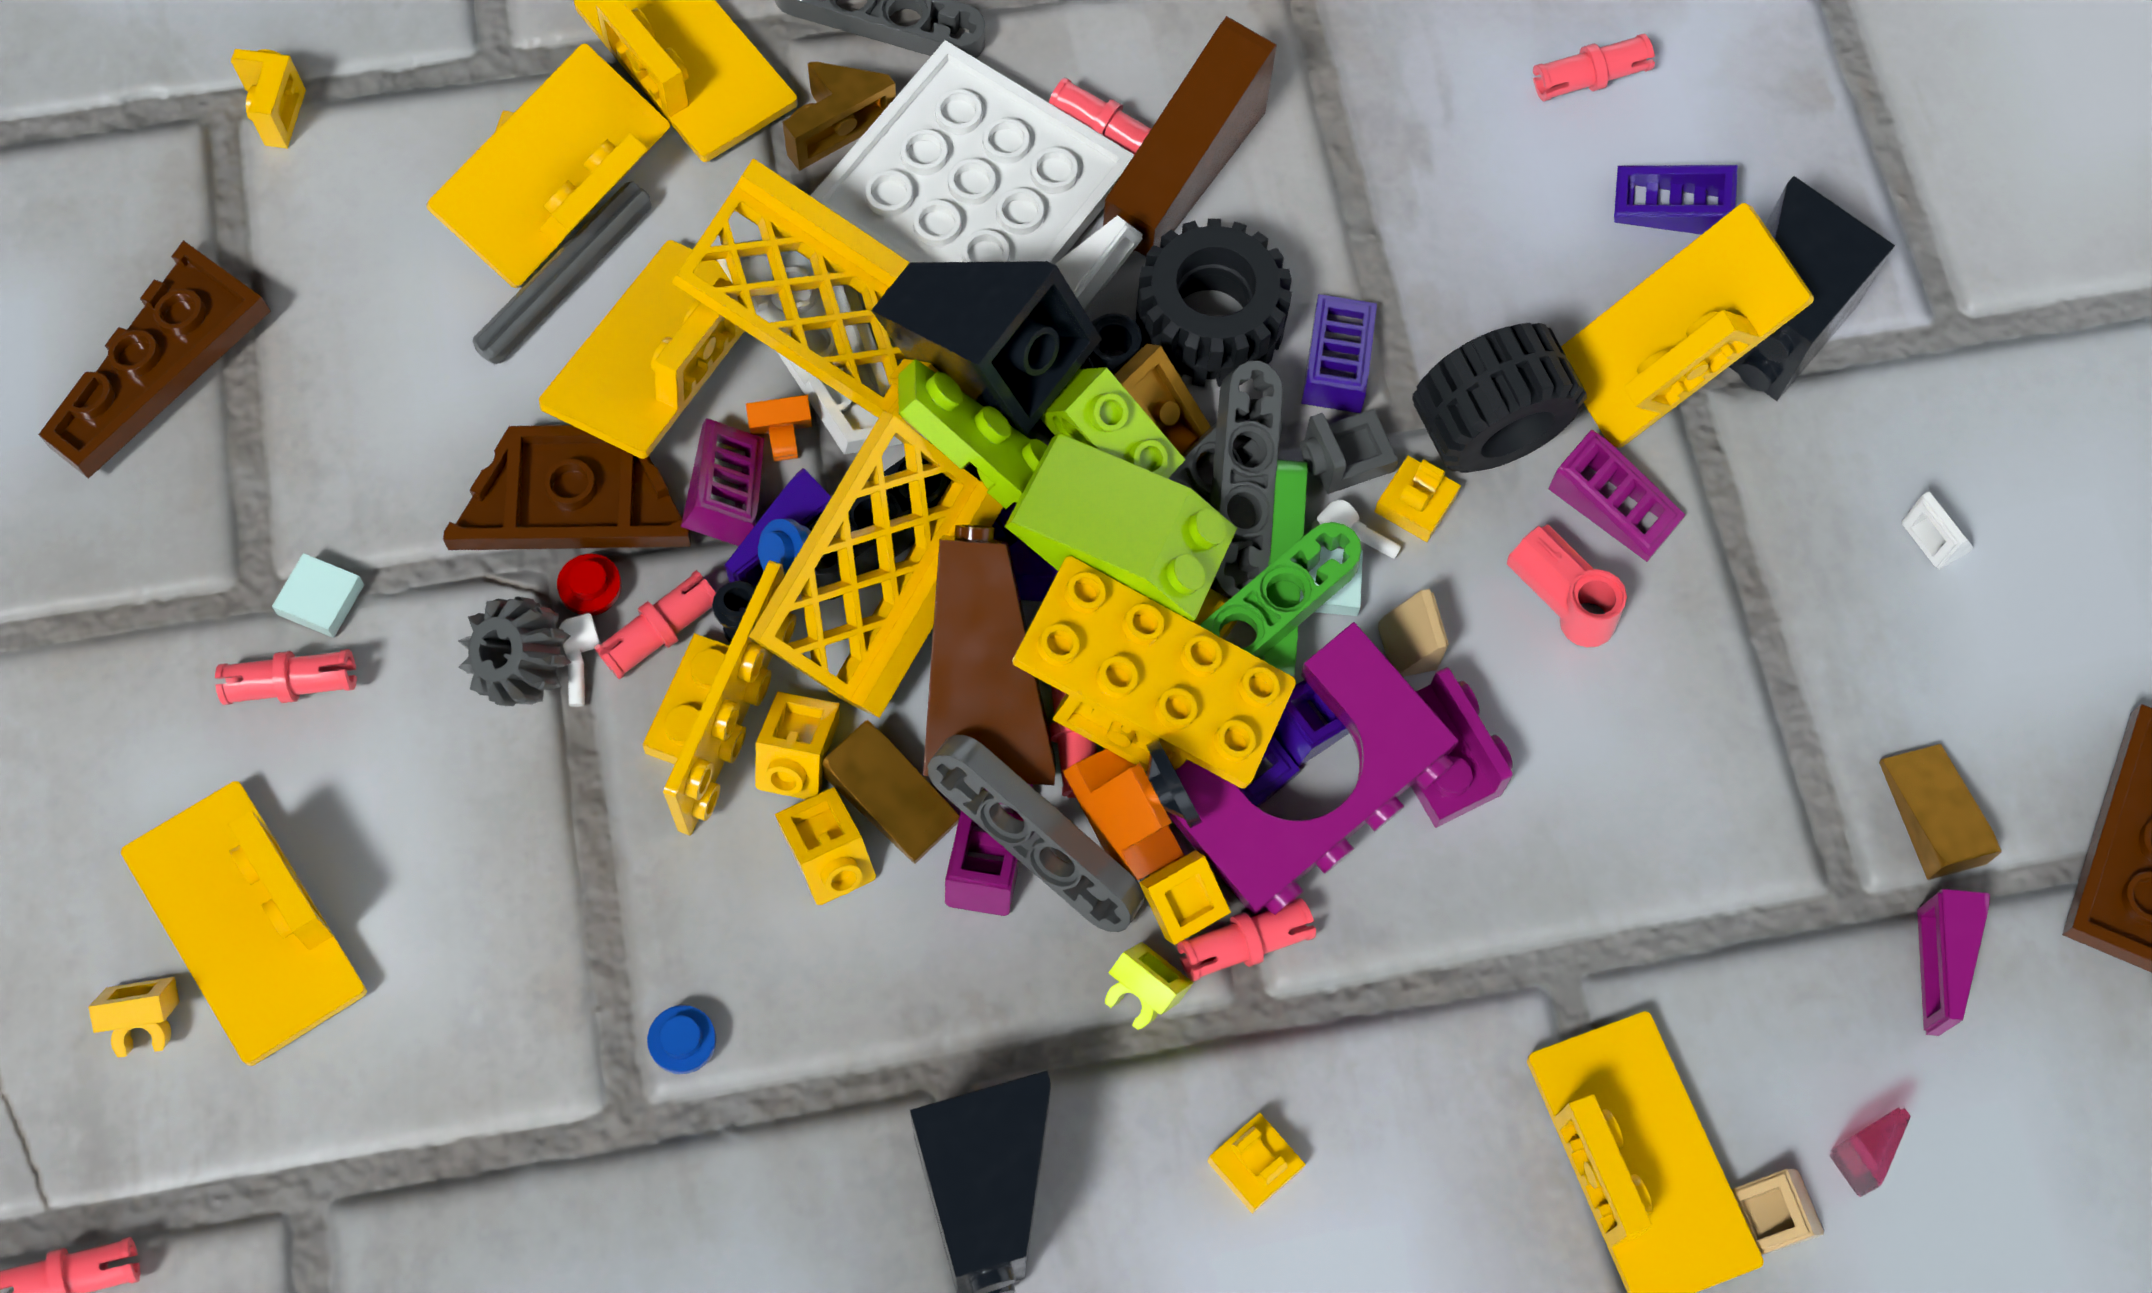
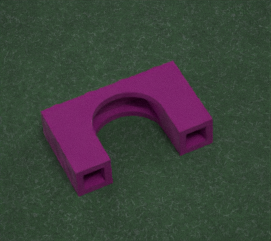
[1166,622,1459,916]

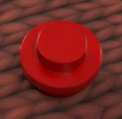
[557,554,622,616]

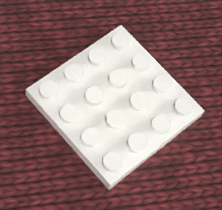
[811,40,1134,264]

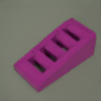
[681,418,764,546]
[1548,430,1685,562]
[945,784,1033,916]
[1917,889,1990,1036]

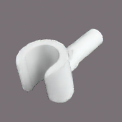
[1311,500,1401,559]
[559,613,600,707]

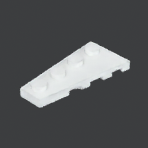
[717,238,902,454]

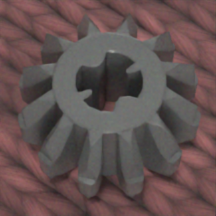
[458,596,572,707]

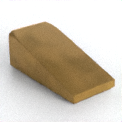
[822,720,960,864]
[1879,744,2002,880]

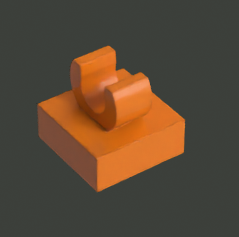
[745,395,812,462]

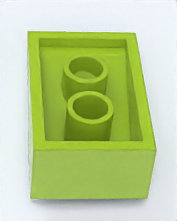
[1004,433,1237,621]

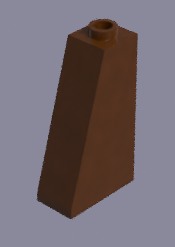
[1103,16,1277,257]
[923,525,1056,786]

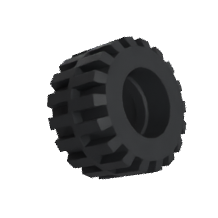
[1136,219,1292,387]
[1412,323,1587,473]

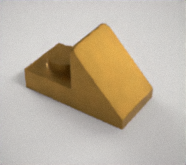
[782,62,896,171]
[1114,344,1211,461]

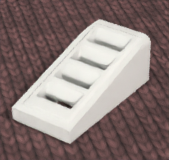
[1054,215,1143,312]

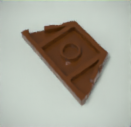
[443,425,691,550]

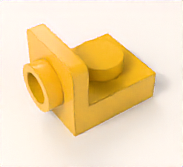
[231,49,306,149]
[755,691,840,799]
[775,787,876,905]

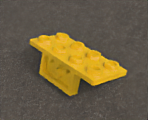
[574,0,798,162]
[426,44,670,288]
[1561,203,1814,448]
[539,240,744,459]
[1012,556,1296,788]
[642,560,796,836]
[121,781,367,1066]
[1527,1011,1764,1293]

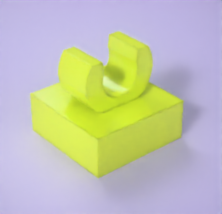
[1105,942,1194,1030]

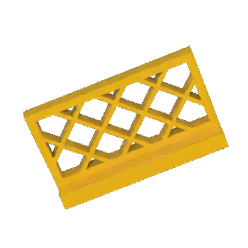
[672,158,910,418]
[749,411,1003,718]

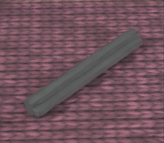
[472,182,652,365]

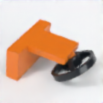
[1063,739,1202,881]

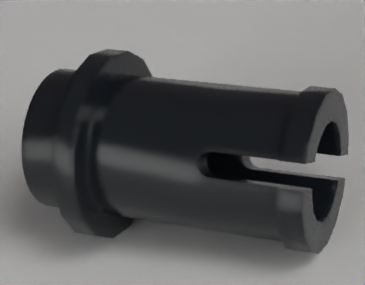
[712,581,756,644]

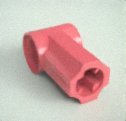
[1507,524,1627,648]

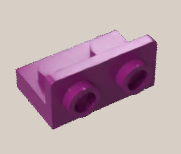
[1411,667,1513,828]

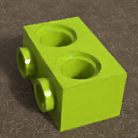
[1040,367,1185,478]

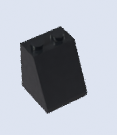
[1729,176,1895,401]
[871,261,1102,435]
[910,1071,1051,1293]

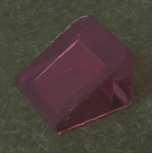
[1829,1107,1911,1197]

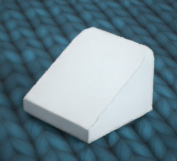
[1902,491,1974,570]

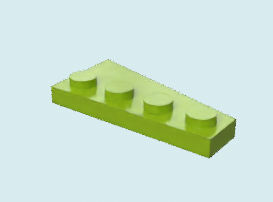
[898,359,1047,509]

